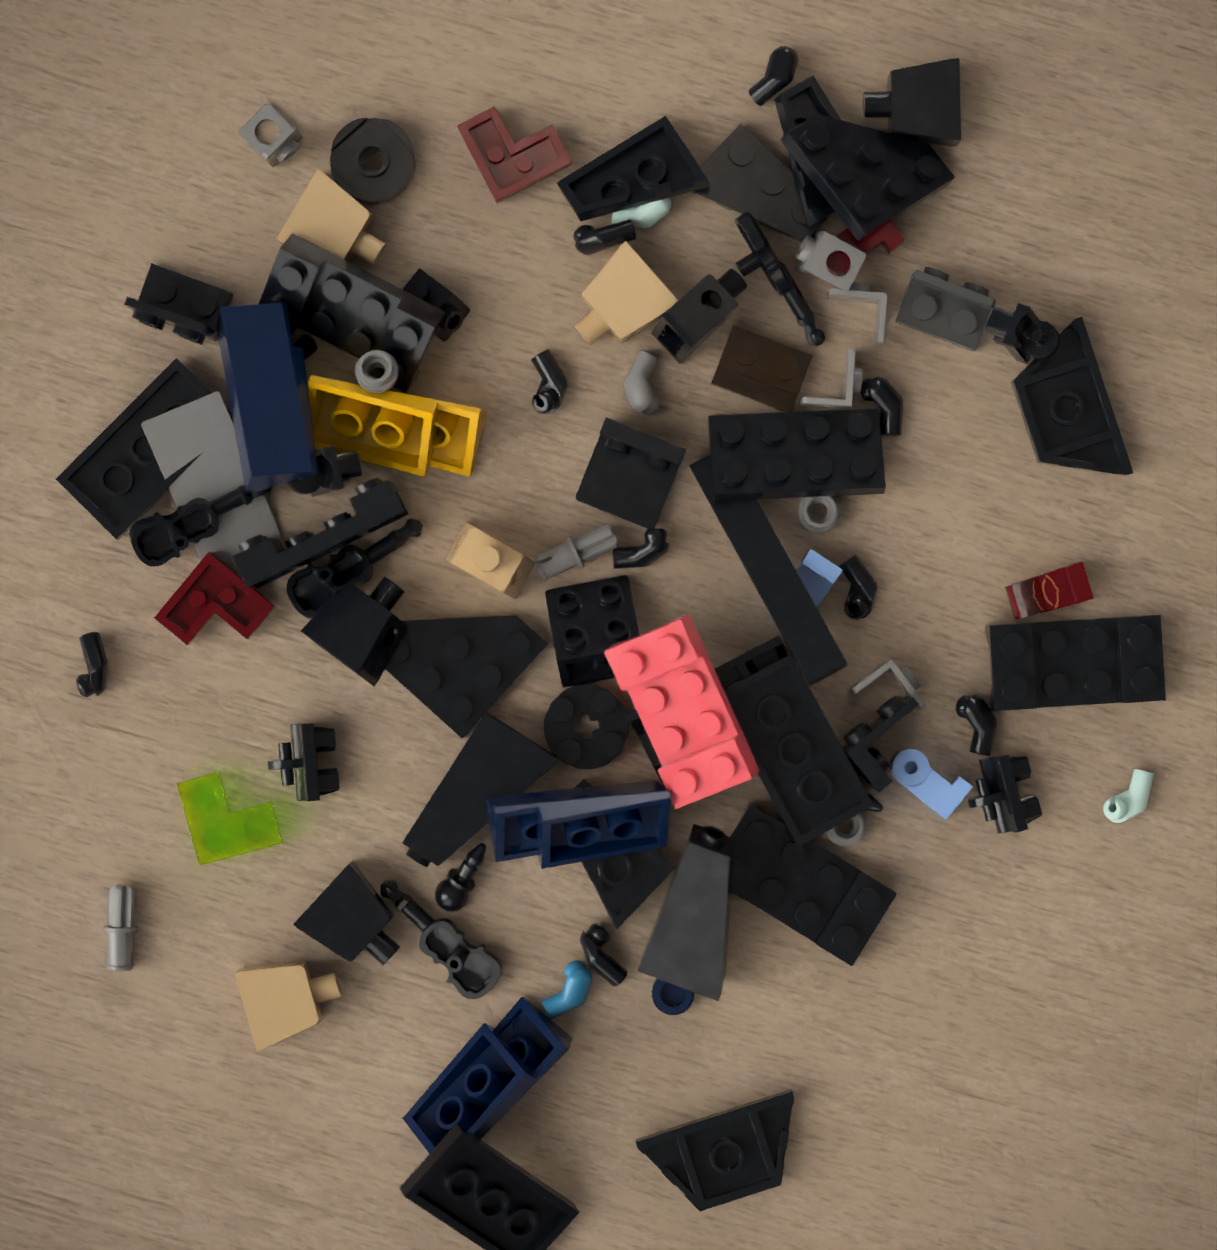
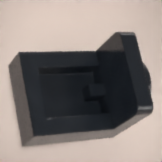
[402,268,470,342]

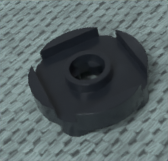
[330,118,416,205]
[544,684,629,769]

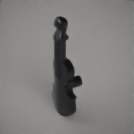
[734,211,825,346]
[129,485,273,567]
[286,518,423,619]
[380,880,502,999]

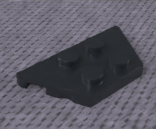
[1011,317,1133,476]
[636,1089,794,1211]

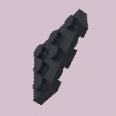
[781,114,955,242]
[385,615,548,738]

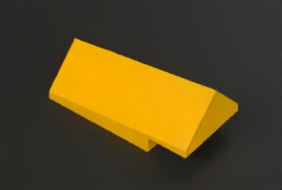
[308,375,488,477]

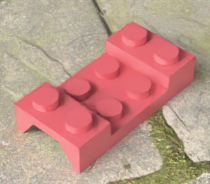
[604,613,760,809]

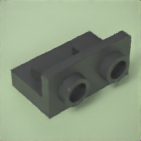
[895,267,996,352]

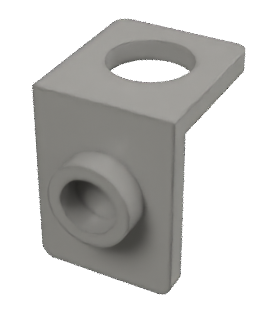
[239,104,303,167]
[794,231,866,291]
[827,283,888,346]
[800,348,862,409]
[850,659,926,709]

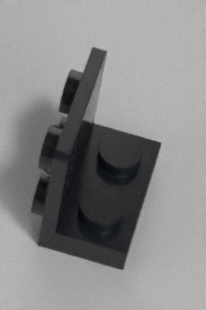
[124,263,233,345]
[576,417,686,529]
[545,575,640,688]
[842,695,919,793]

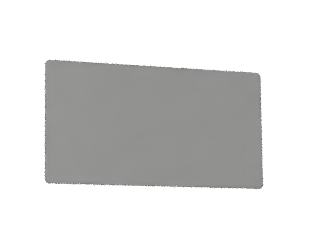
[141,391,282,563]

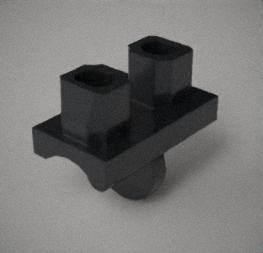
[985,303,1060,365]
[287,446,362,497]
[267,723,340,802]
[968,754,1042,834]

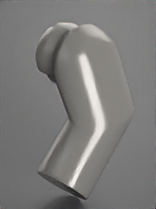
[623,350,660,415]

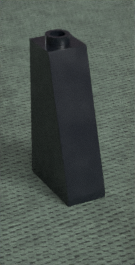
[402,712,558,867]
[638,824,734,1001]

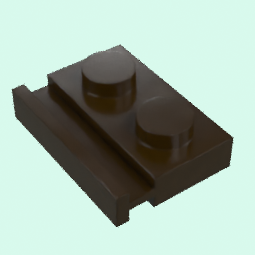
[711,325,813,412]

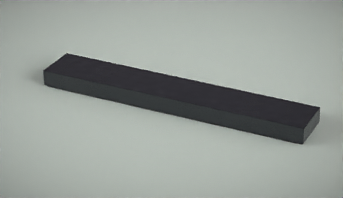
[689,455,848,687]

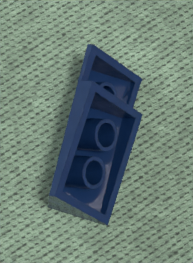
[216,303,318,494]
[485,781,671,869]
[402,997,573,1154]

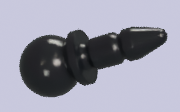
[435,843,486,912]

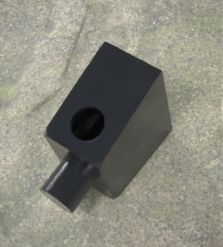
[863,58,961,147]
[651,268,747,364]
[301,576,407,687]
[293,861,400,965]

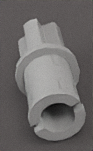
[533,525,618,581]
[104,884,138,971]

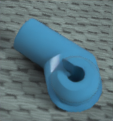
[542,960,592,1020]

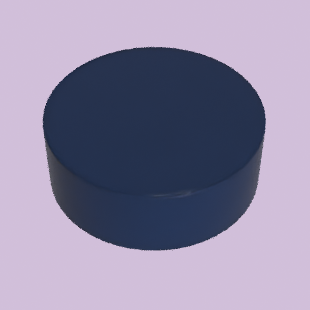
[652,979,694,1015]

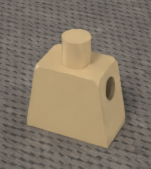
[276,169,386,266]
[574,241,678,345]
[445,522,535,599]
[234,961,342,1052]

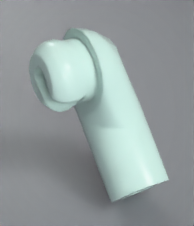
[611,197,672,229]
[1103,769,1155,823]

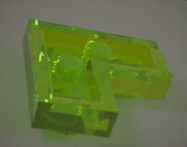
[177,772,283,866]

